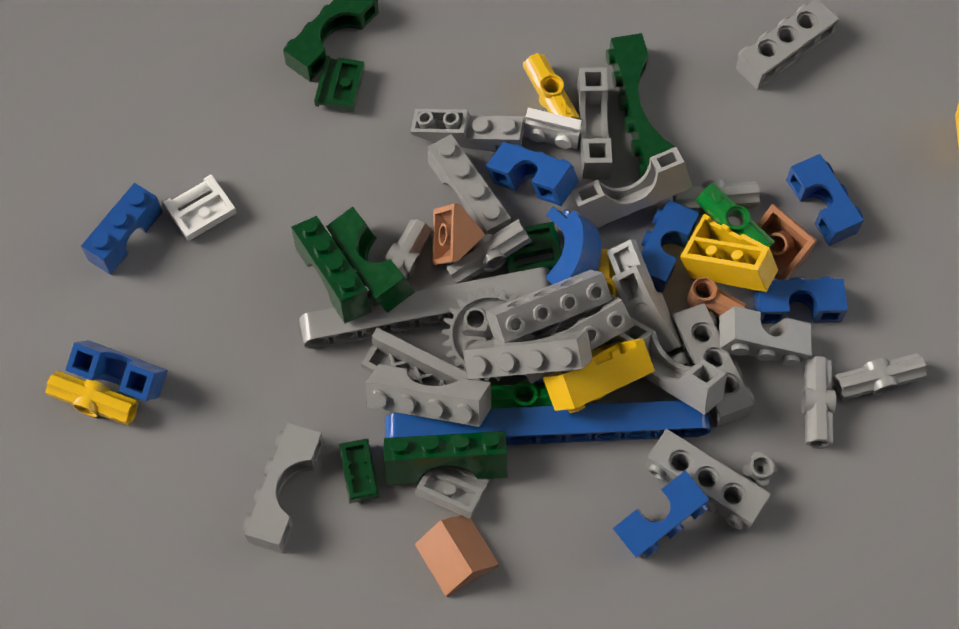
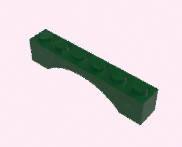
[606,33,675,179]

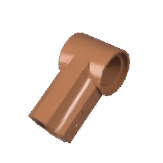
[687,277,746,319]

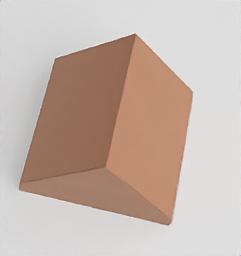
[432,203,485,266]
[757,204,817,280]
[415,515,499,597]

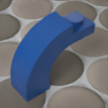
[546,207,602,284]

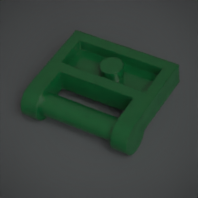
[505,221,562,274]

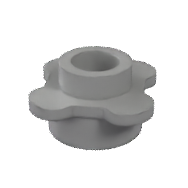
[742,452,778,487]

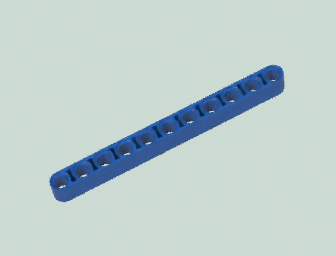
[385,400,711,445]

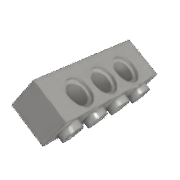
[735,0,839,90]
[485,270,612,343]
[523,295,635,384]
[672,303,754,427]
[644,429,771,532]

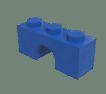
[486,142,579,206]
[786,154,864,246]
[81,183,163,275]
[641,200,699,293]
[753,276,848,324]
[65,340,168,401]
[613,470,710,559]

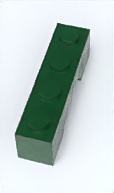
[283,0,379,82]
[325,206,415,313]
[291,216,371,324]
[384,431,508,485]

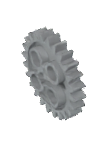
[442,287,536,382]

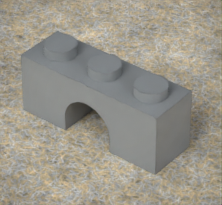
[719,306,812,367]

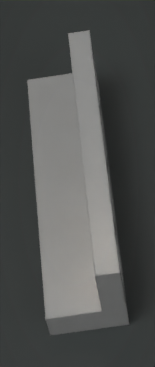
[361,328,481,386]

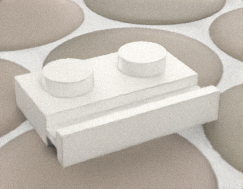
[524,108,582,150]

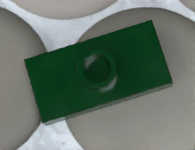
[339,438,379,504]

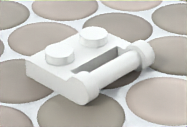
[162,174,237,241]

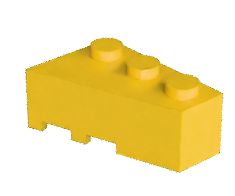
[680,214,778,292]
[543,338,655,413]

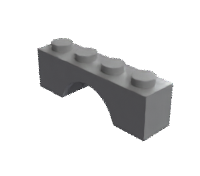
[577,67,612,179]
[428,134,511,235]
[572,147,693,228]
[613,318,727,415]
[463,330,592,379]
[365,364,491,427]
[242,422,324,553]

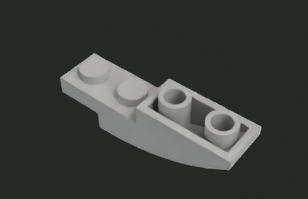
[411,109,525,151]
[607,239,683,353]

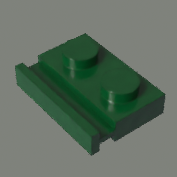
[314,55,365,112]

